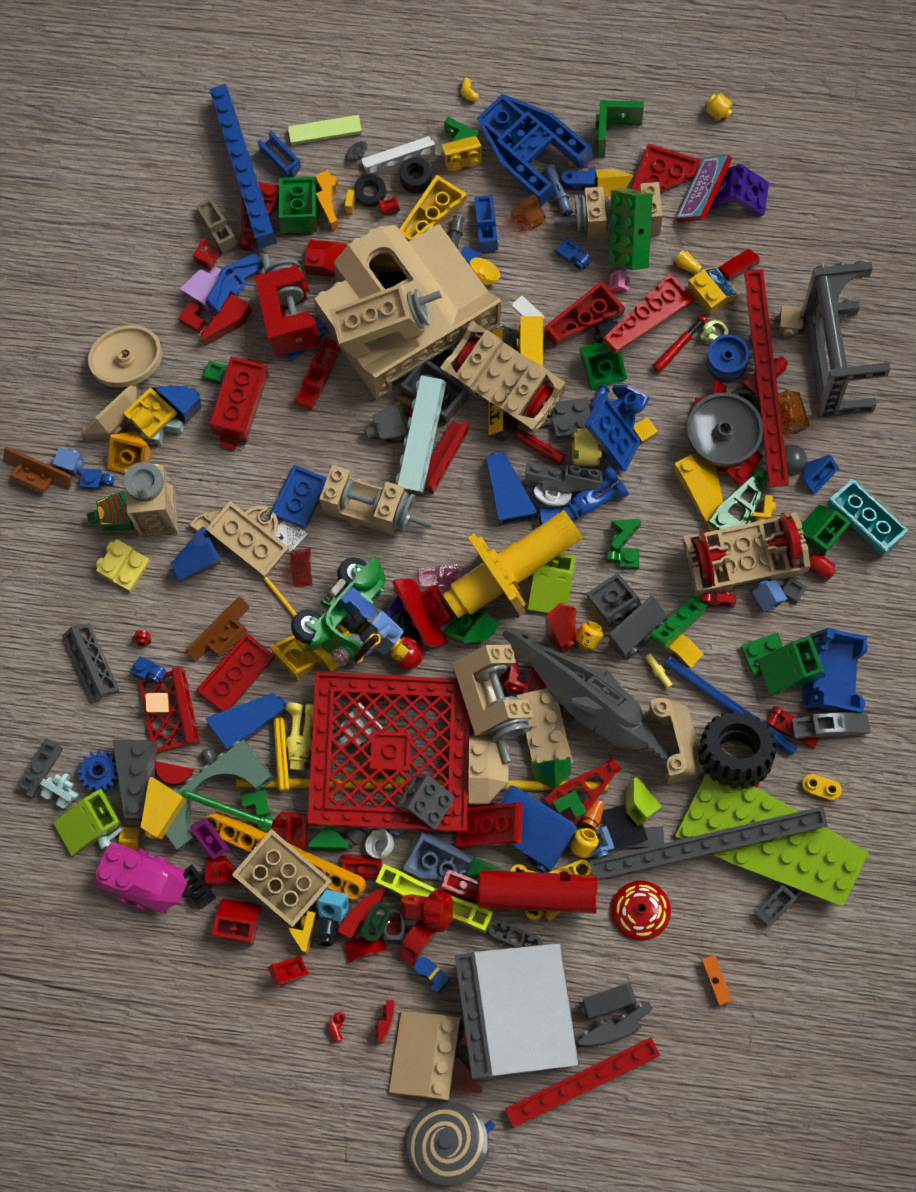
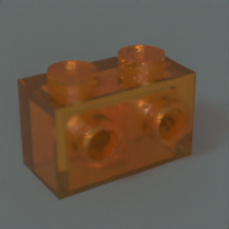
[778,390,810,434]

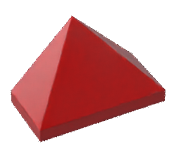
[343,933,387,963]

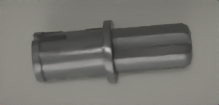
[448,215,465,248]

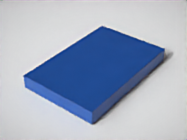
[271,465,327,530]

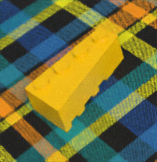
[399,175,467,242]

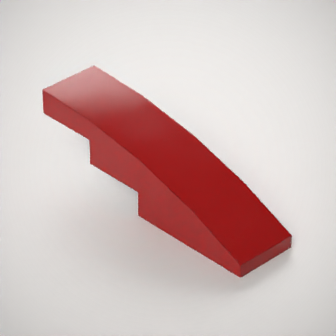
[295,338,340,411]

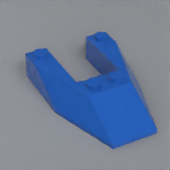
[477,94,593,206]

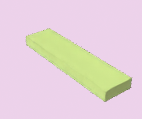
[288,115,362,145]

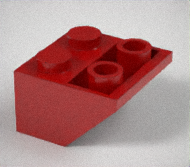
[212,899,261,945]

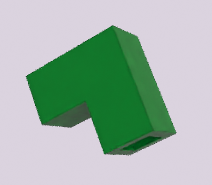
[240,790,271,817]
[553,790,586,818]

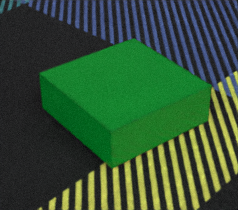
[203,360,227,385]

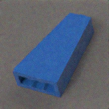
[486,452,536,526]
[205,693,286,751]

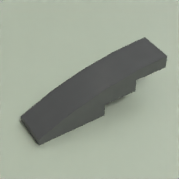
[755,884,804,927]

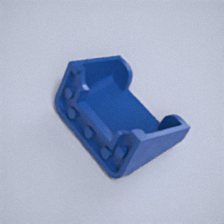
[802,628,868,713]
[499,785,577,873]

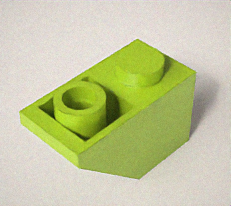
[626,777,662,827]

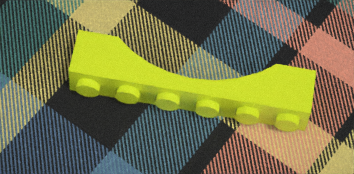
[375,864,494,934]

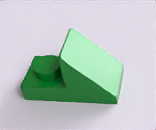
[444,117,479,142]
[610,519,641,553]

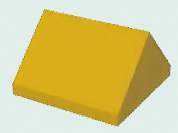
[270,635,320,681]

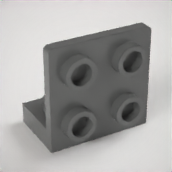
[396,774,455,829]

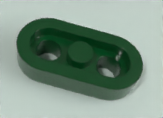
[362,902,391,942]

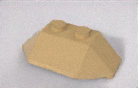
[80,384,140,441]
[469,730,509,805]

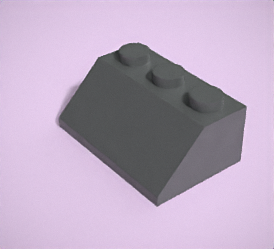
[609,595,667,660]

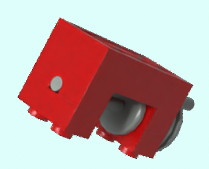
[255,254,320,357]

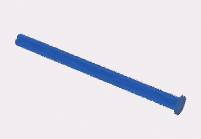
[663,654,798,755]

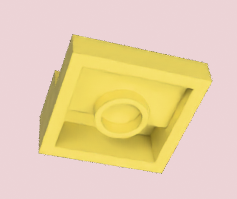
[96,539,151,593]

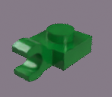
[606,548,640,569]

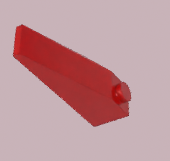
[546,603,576,653]

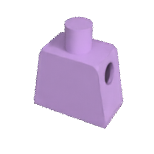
[180,267,221,314]

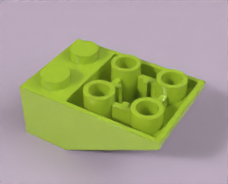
[528,553,576,614]
[53,789,123,856]

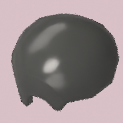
[785,444,807,475]

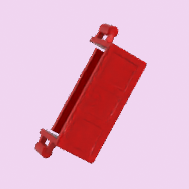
[209,357,269,451]

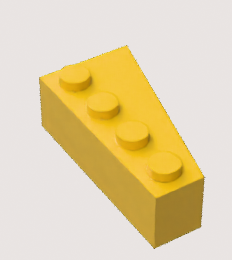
[517,316,543,367]

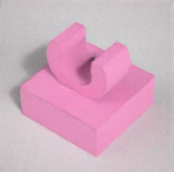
[609,269,631,293]

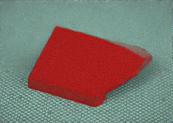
[272,811,309,851]

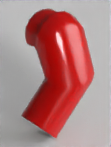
[328,1012,345,1043]

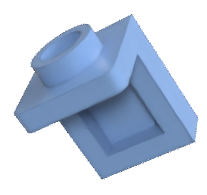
[589,826,615,859]

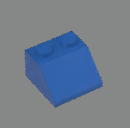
[157,386,201,424]

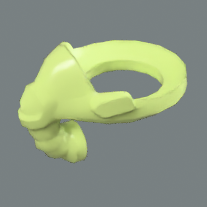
[700,320,728,342]

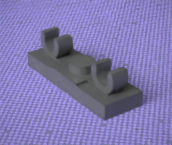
[15,739,63,799]

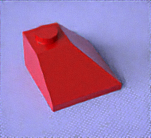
[304,239,347,277]

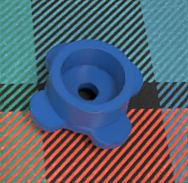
[623,392,644,410]

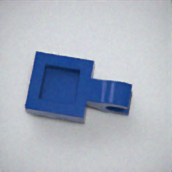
[80,468,115,490]

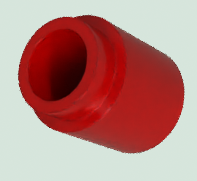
[810,553,837,580]

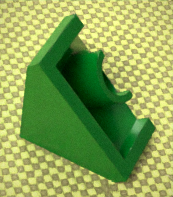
[531,757,571,789]

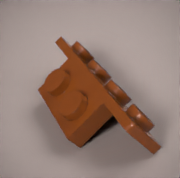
[3,447,71,495]
[186,597,249,661]

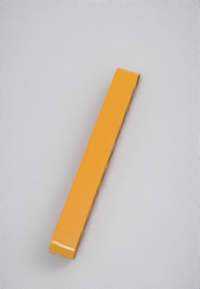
[205,811,367,899]

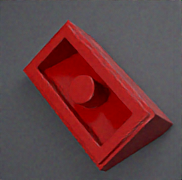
[718,248,760,282]
[342,854,382,879]
[439,869,478,904]

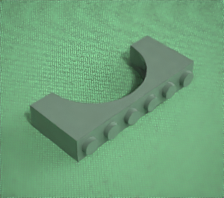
[166,740,275,852]

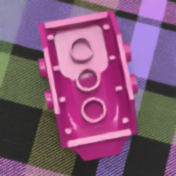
[94,842,188,914]

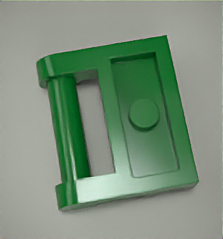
[741,632,783,677]

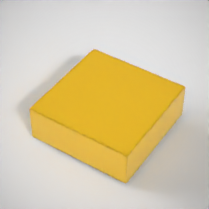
[345,189,356,214]
[633,417,658,443]

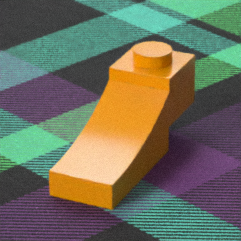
[315,170,339,231]

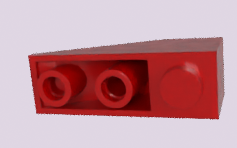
[201,294,252,346]

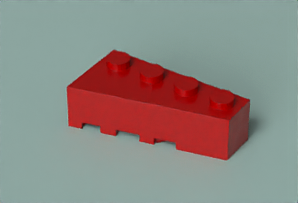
[543,281,626,346]

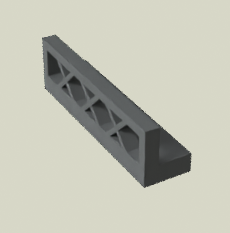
[63,623,119,703]

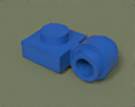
[555,237,591,270]
[129,656,166,684]

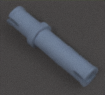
[544,164,573,217]

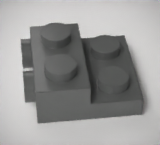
[586,573,641,626]

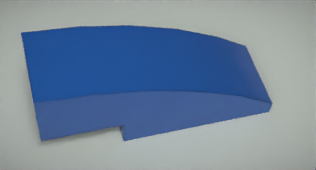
[475,195,498,252]

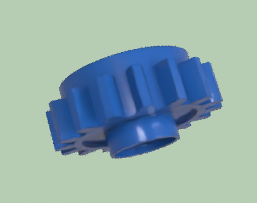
[77,750,119,792]

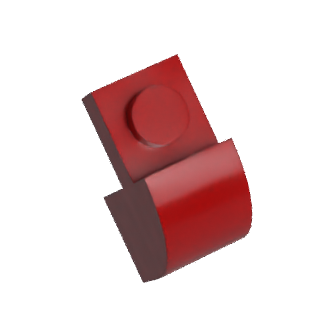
[396,920,436,966]

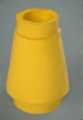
[674,250,702,275]

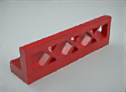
[424,421,469,494]

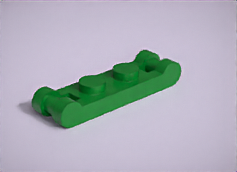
[649,596,707,649]

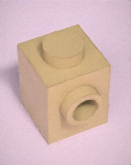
[778,306,803,337]

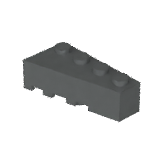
[113,740,157,821]

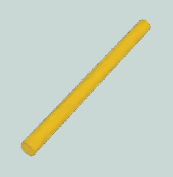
[263,577,297,617]

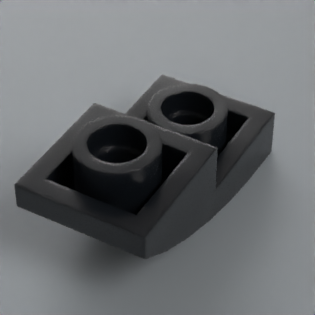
[390,607,423,645]

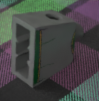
[365,402,409,445]

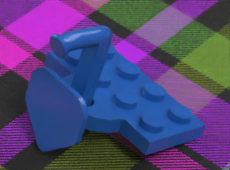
[585,384,650,471]

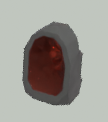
[384,909,406,943]

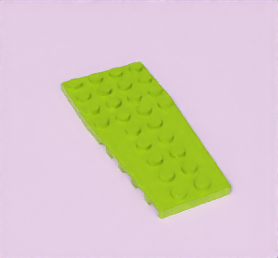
[675,774,869,907]

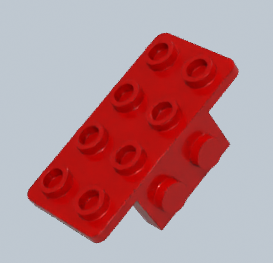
[392,579,454,647]

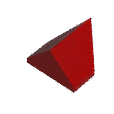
[205,855,241,888]

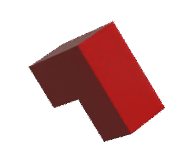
[178,300,205,333]

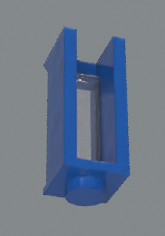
[258,131,301,178]

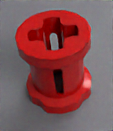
[378,195,400,216]

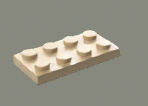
[517,688,573,763]

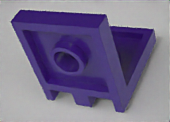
[710,164,769,217]

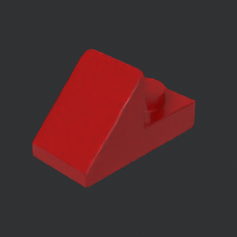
[268,956,309,987]

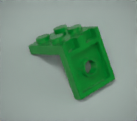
[594,100,644,157]

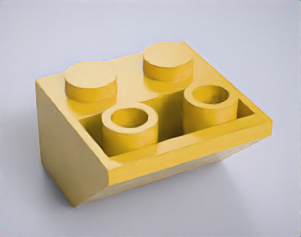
[441,136,482,172]

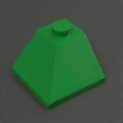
[579,343,627,389]
[443,609,500,643]

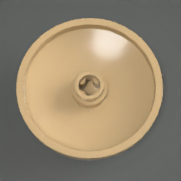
[88,325,162,388]

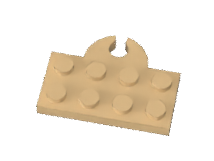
[206,501,289,578]

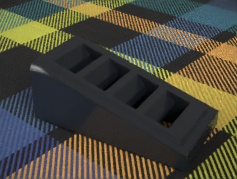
[183,864,216,909]

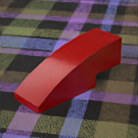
[338,887,387,941]

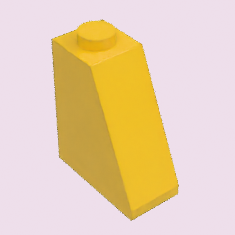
[141,777,187,840]

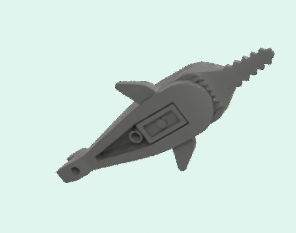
[502,627,672,764]

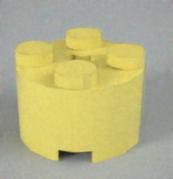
[571,428,602,466]

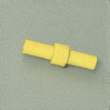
[644,653,673,689]

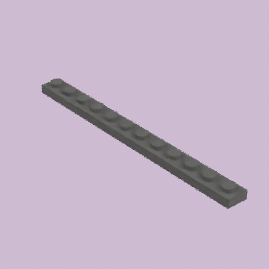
[589,806,828,880]

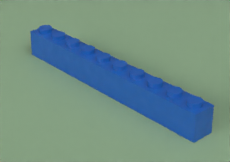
[209,84,277,249]

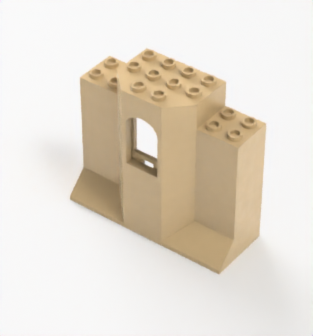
[314,224,502,400]

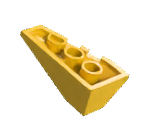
[673,454,723,532]

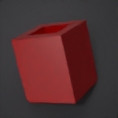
[193,238,221,270]

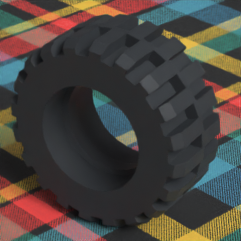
[698,711,777,789]

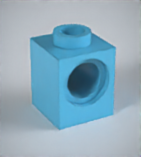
[317,889,349,922]

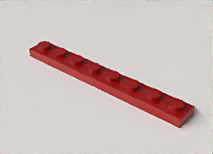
[505,1037,660,1128]

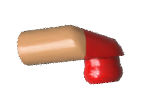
[397,393,413,418]

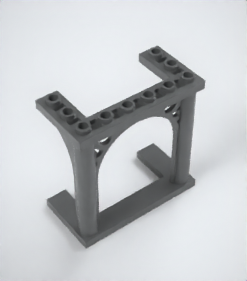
[801,261,890,418]

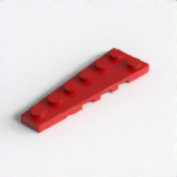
[603,273,695,354]

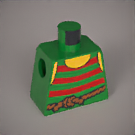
[87,490,134,531]

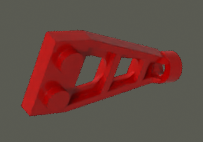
[238,182,279,251]
[544,757,622,825]

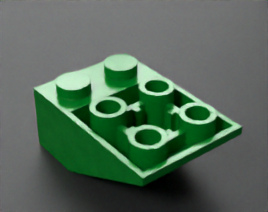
[758,635,826,696]

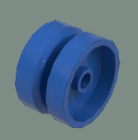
[706,334,749,382]

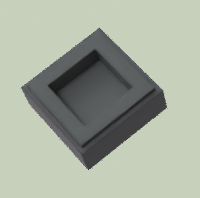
[782,577,807,604]

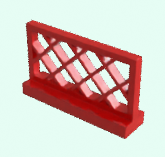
[138,667,200,754]

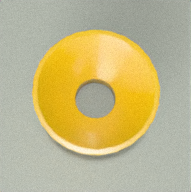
[469,258,500,285]

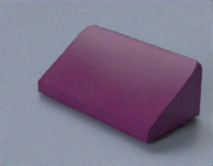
[190,818,229,860]

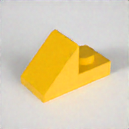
[287,911,317,954]

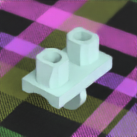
[40,773,79,809]

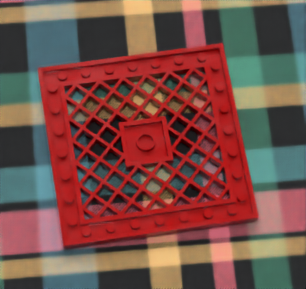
[308,672,470,833]

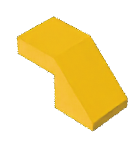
[662,634,704,668]

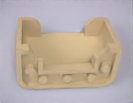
[648,698,703,785]

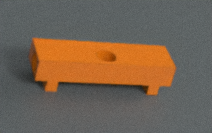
[701,955,732,1006]

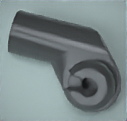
[201,749,217,765]

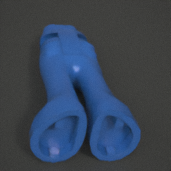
[561,466,629,520]

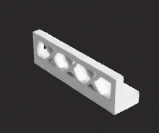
[361,136,436,175]

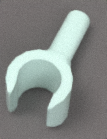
[98,827,123,850]

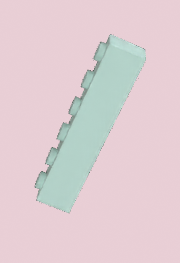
[396,376,447,493]

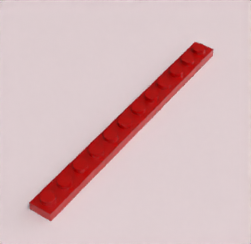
[744,269,789,488]

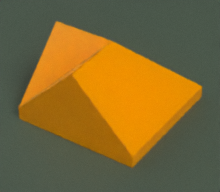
[107,431,152,473]

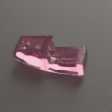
[417,565,459,588]

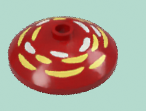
[611,881,671,941]

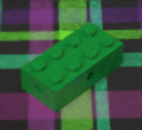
[608,188,653,270]

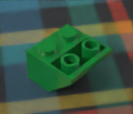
[801,505,851,556]

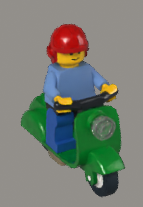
[291,555,424,670]

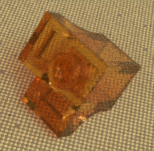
[511,193,546,231]

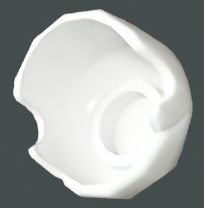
[365,829,394,859]

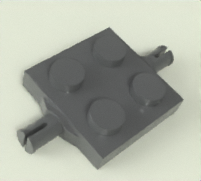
[541,397,591,439]

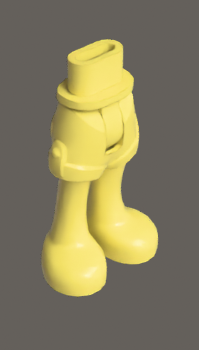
[285,703,314,771]

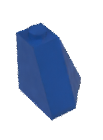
[170,526,221,582]

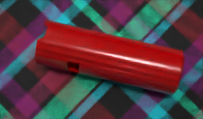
[477,870,598,914]

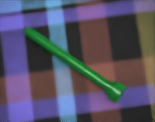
[182,790,273,833]

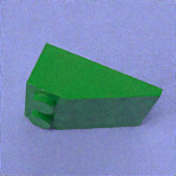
[279,177,317,233]

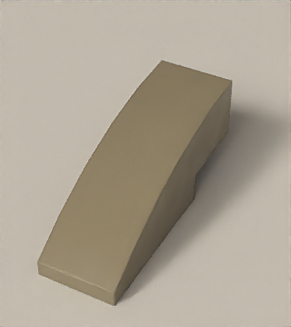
[196,198,238,254]

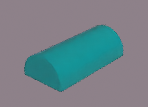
[827,479,909,556]

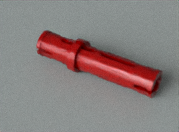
[512,427,566,465]

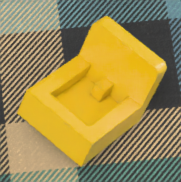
[751,495,776,522]

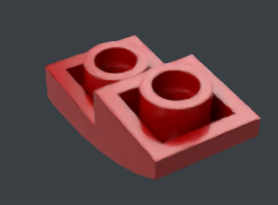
[374,1000,395,1043]

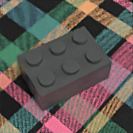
[401,360,469,424]

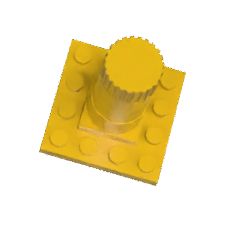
[443,510,583,618]

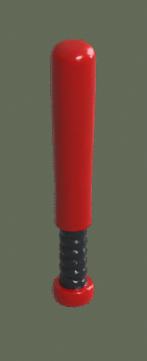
[653,315,708,373]

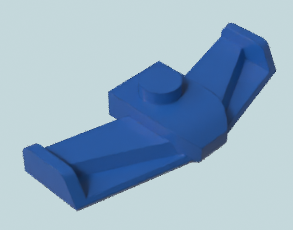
[205,252,264,314]

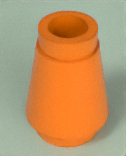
[581,800,605,830]

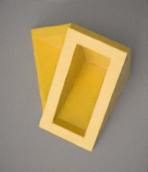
[596,168,634,198]

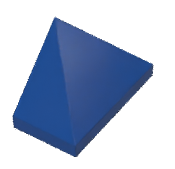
[803,455,839,495]

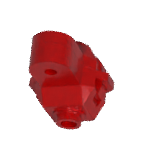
[401,889,454,933]

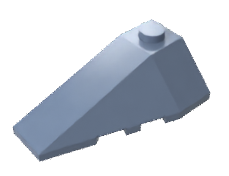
[403,831,473,881]

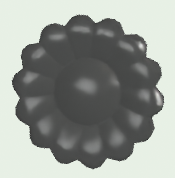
[346,141,368,161]

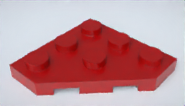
[631,143,700,193]

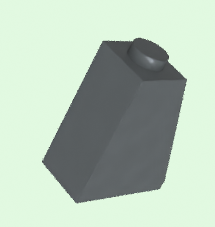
[580,982,637,1020]

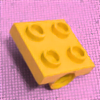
[123,388,177,440]

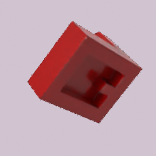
[501,663,526,694]

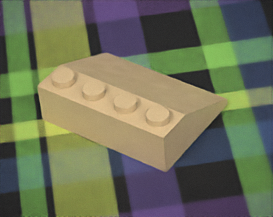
[232,829,332,928]
[389,1011,461,1101]

